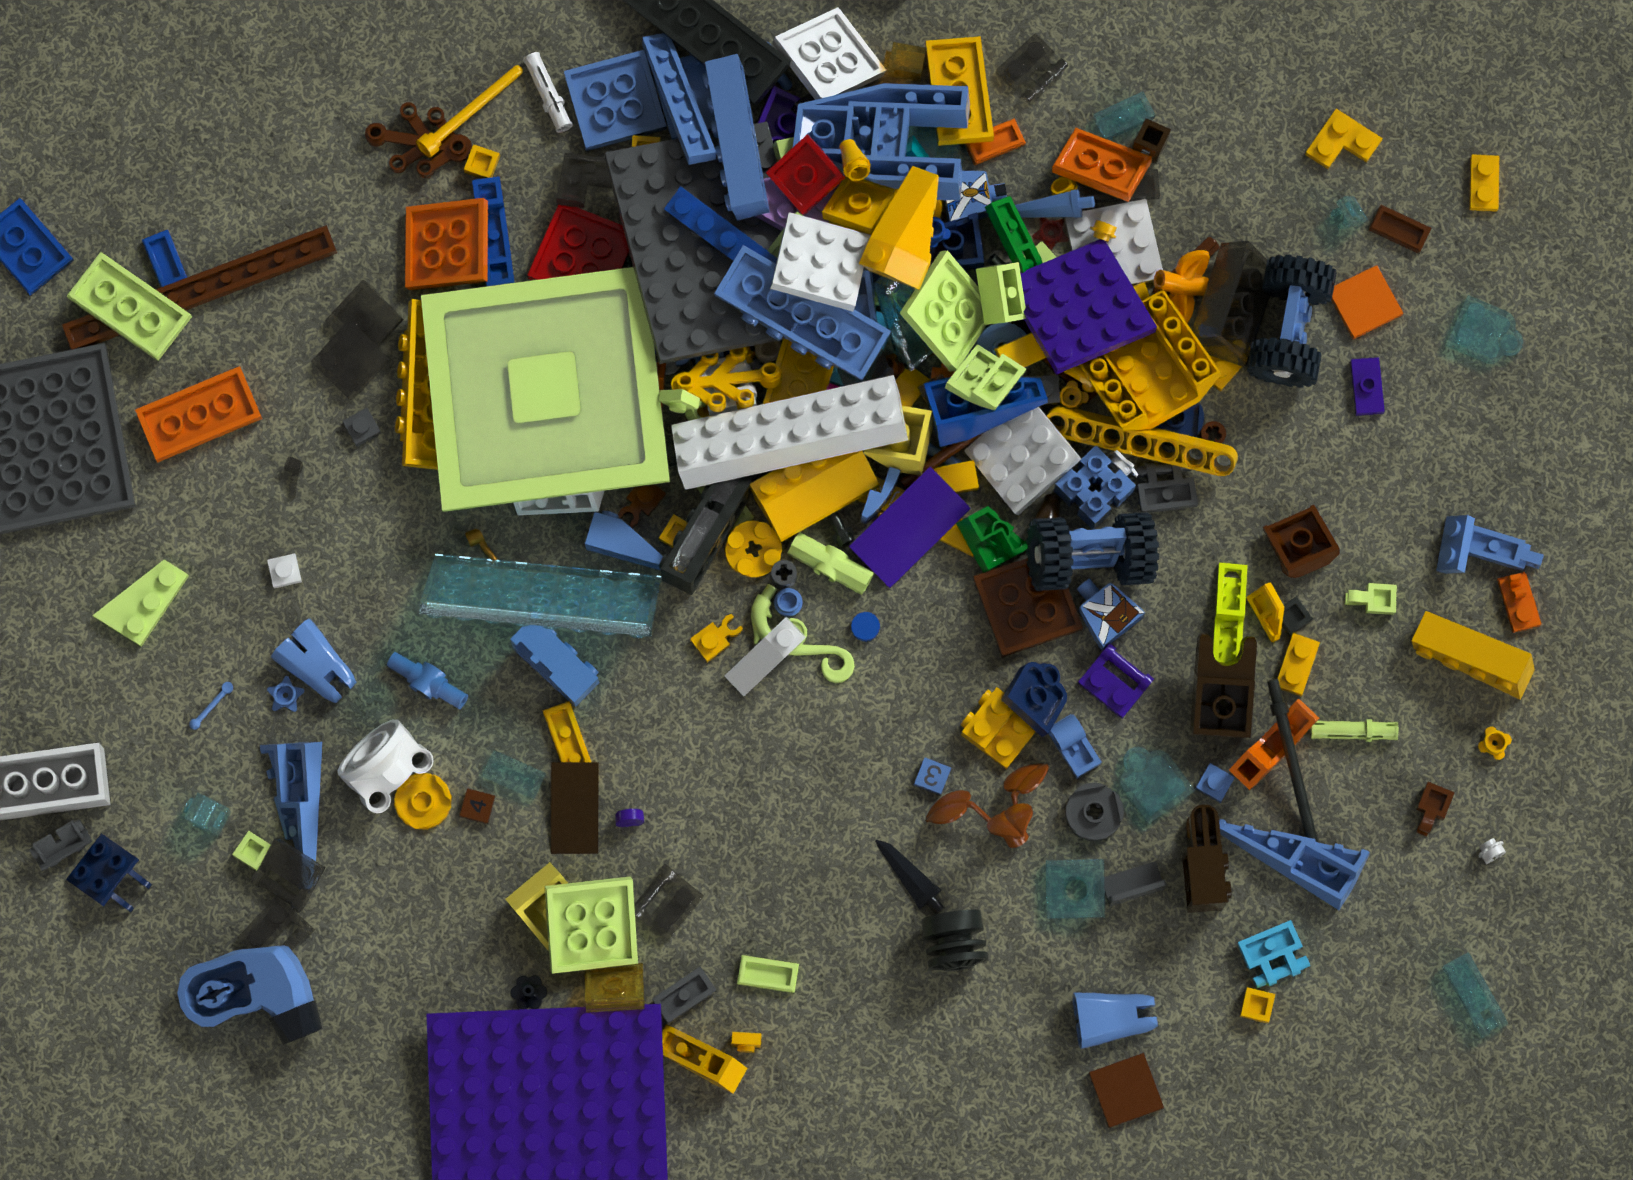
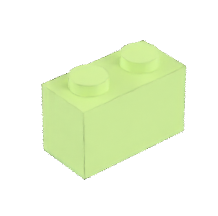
[976,262,1026,325]

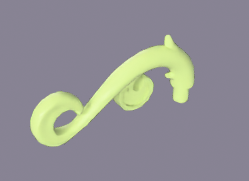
[750,584,855,683]

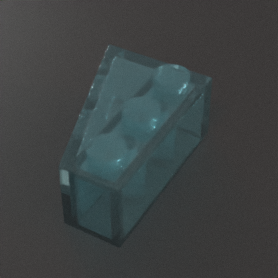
[873,276,933,371]

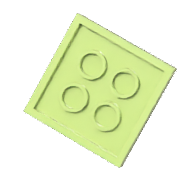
[900,250,987,371]
[545,877,638,974]

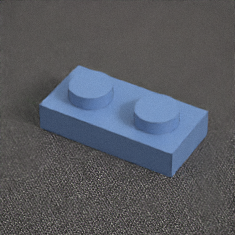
[1436,515,1475,574]

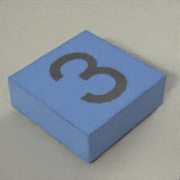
[914,758,951,796]

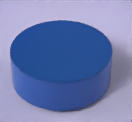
[851,612,880,642]

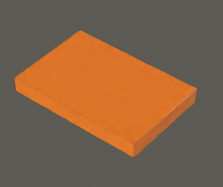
[1052,128,1152,202]

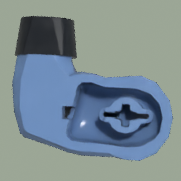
[177,945,323,1045]

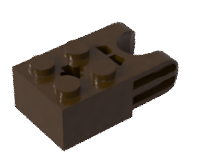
[1190,633,1257,738]
[1182,804,1232,913]

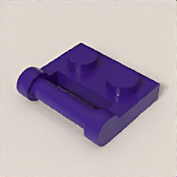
[1078,644,1154,719]

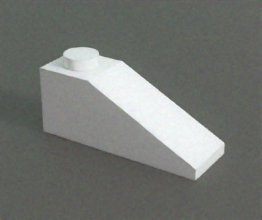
[513,491,605,515]
[725,617,806,696]

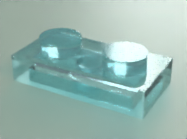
[1093,91,1156,140]

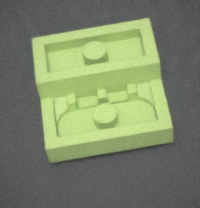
[945,344,1026,410]

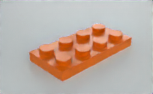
[135,366,262,463]

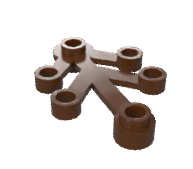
[365,102,472,178]

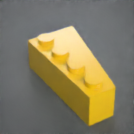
[1412,611,1535,700]

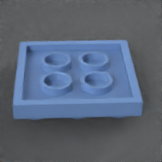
[564,50,667,151]

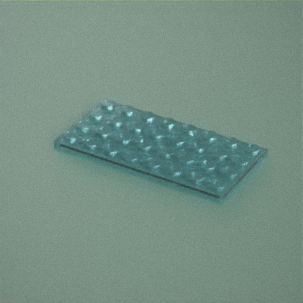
[419,554,662,638]

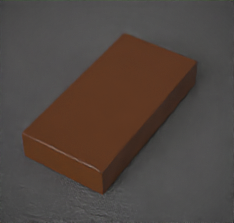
[1369,205,1432,254]

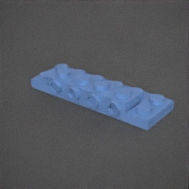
[714,245,891,381]

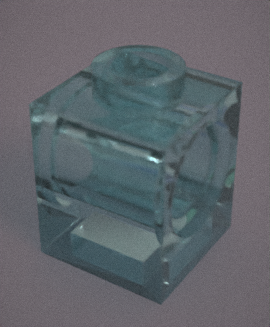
[183,793,231,837]

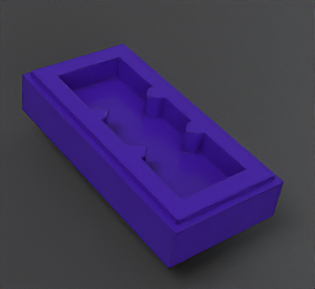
[1350,357,1385,416]

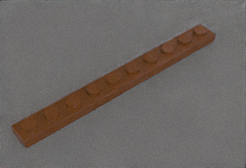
[62,225,337,350]

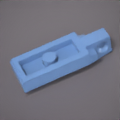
[1468,525,1544,570]

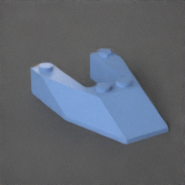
[793,83,970,201]

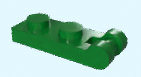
[984,196,1043,273]

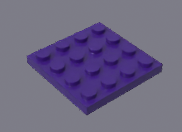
[1020,239,1157,375]

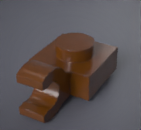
[1416,782,1455,837]

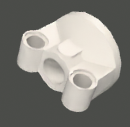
[338,719,433,813]

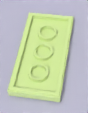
[67,252,192,361]

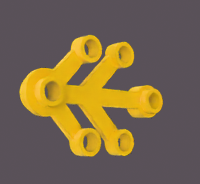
[671,347,782,412]

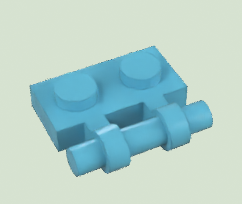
[1237,920,1310,988]

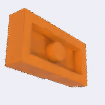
[1497,572,1542,633]

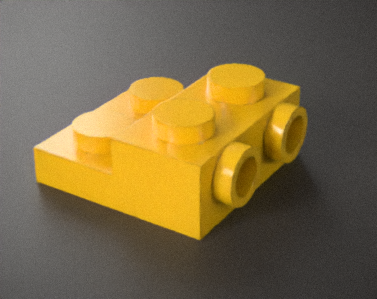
[961,687,1036,770]

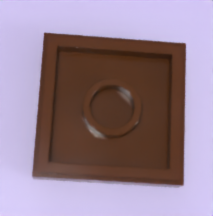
[1089,1053,1164,1128]

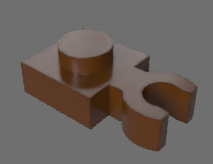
[618,484,666,529]

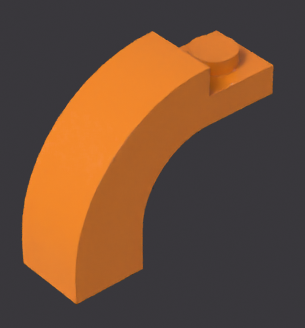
[1229,699,1320,790]

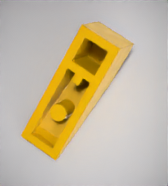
[662,1024,748,1094]

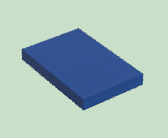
[0,198,74,296]

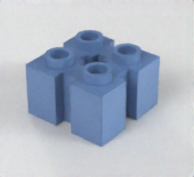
[1053,446,1136,530]

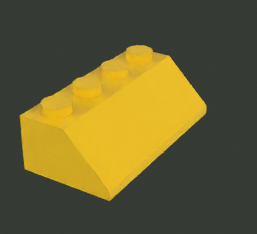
[750,451,880,542]

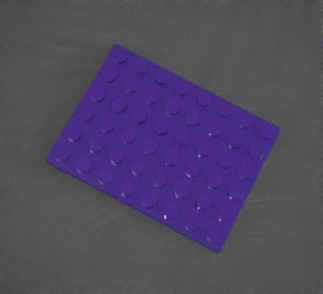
[426,1003,668,1180]

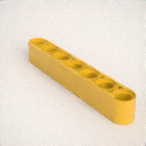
[1046,405,1238,476]

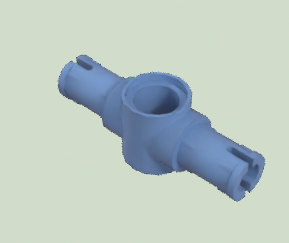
[387,652,468,709]

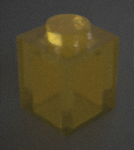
[884,42,926,82]

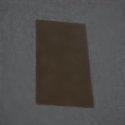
[551,762,599,854]

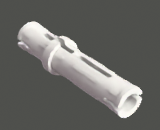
[523,52,573,133]

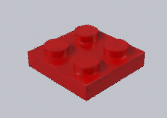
[766,134,846,215]

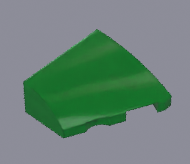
[956,506,1028,573]

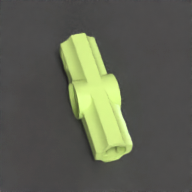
[787,532,874,595]

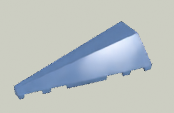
[260,742,322,889]
[1219,819,1370,910]

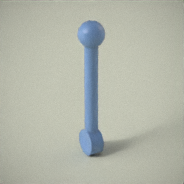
[189,682,233,730]

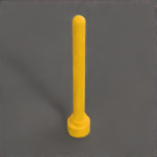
[416,65,523,158]

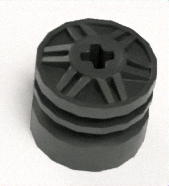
[921,909,988,971]

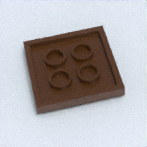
[973,558,1083,658]

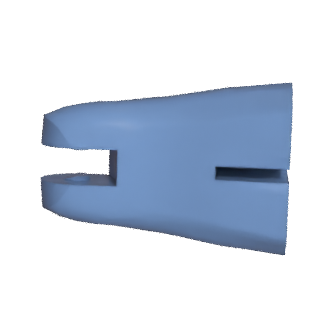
[270,618,357,703]
[1072,993,1158,1049]

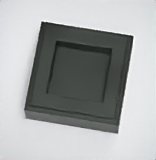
[1282,596,1313,636]

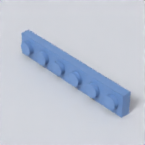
[642,33,716,165]

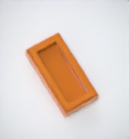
[964,118,1026,166]

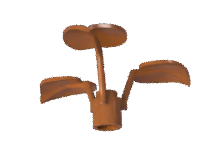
[925,763,1049,848]

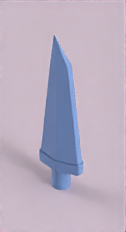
[1015,189,1095,218]

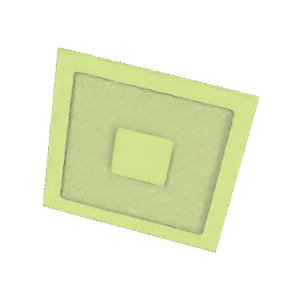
[421,267,670,512]

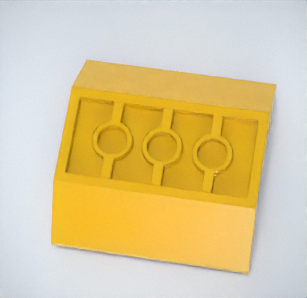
[1079,289,1221,431]

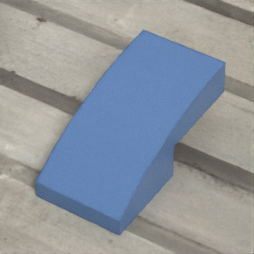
[861,467,901,524]

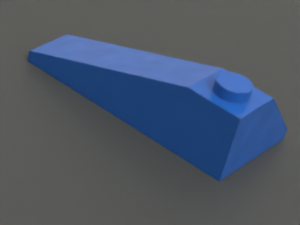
[924,377,1048,447]

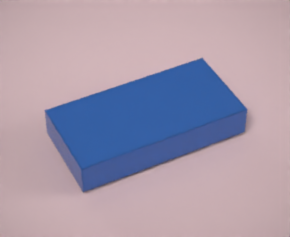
[142,229,187,287]

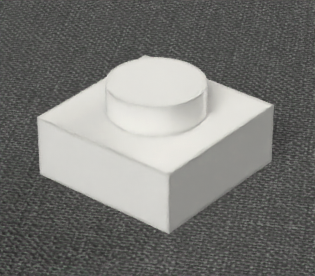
[267,553,302,589]

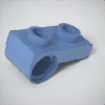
[1049,714,1102,779]

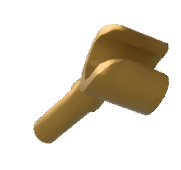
[465,529,498,563]

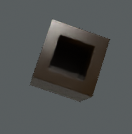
[1132,118,1171,165]

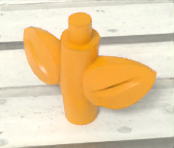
[1154,250,1217,324]

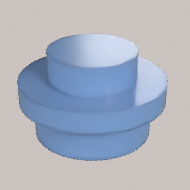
[774,588,803,617]

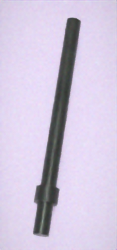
[1267,679,1319,843]

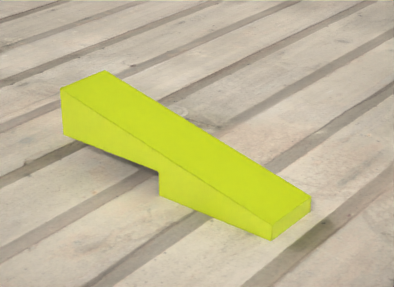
[1213,562,1248,663]

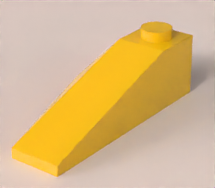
[859,166,939,290]

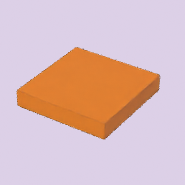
[1331,265,1403,339]

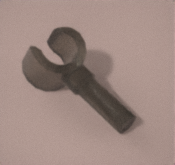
[284,457,303,498]

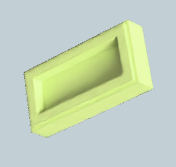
[737,955,799,993]

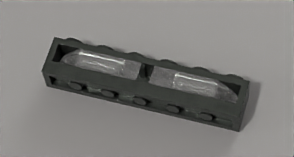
[659,472,765,595]

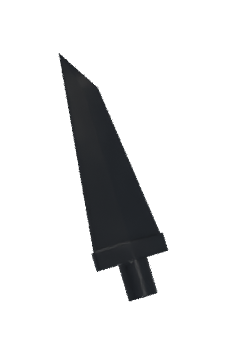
[875,840,945,914]

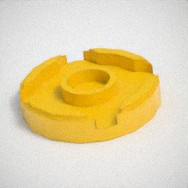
[394,773,452,830]

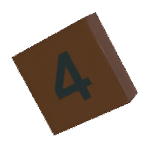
[460,788,496,824]

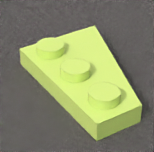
[92,560,189,647]

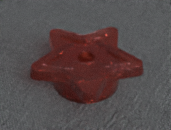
[1032,218,1069,250]

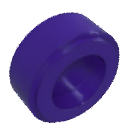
[615,808,644,827]

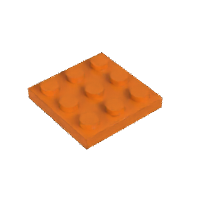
[405,198,488,290]

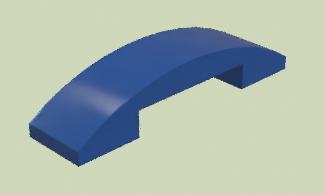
[472,176,515,286]

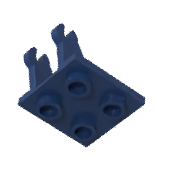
[66,833,152,913]

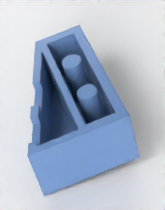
[510,615,599,707]

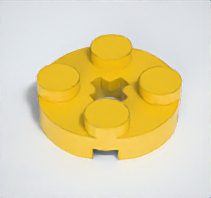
[724,520,782,578]

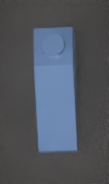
[585,511,663,570]

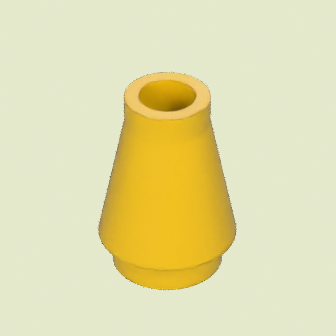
[839,139,871,181]

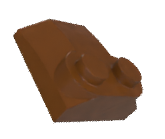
[1263,505,1340,578]

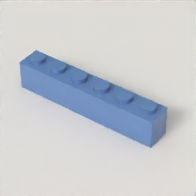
[702,54,770,221]

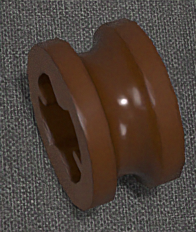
[1200,421,1226,444]

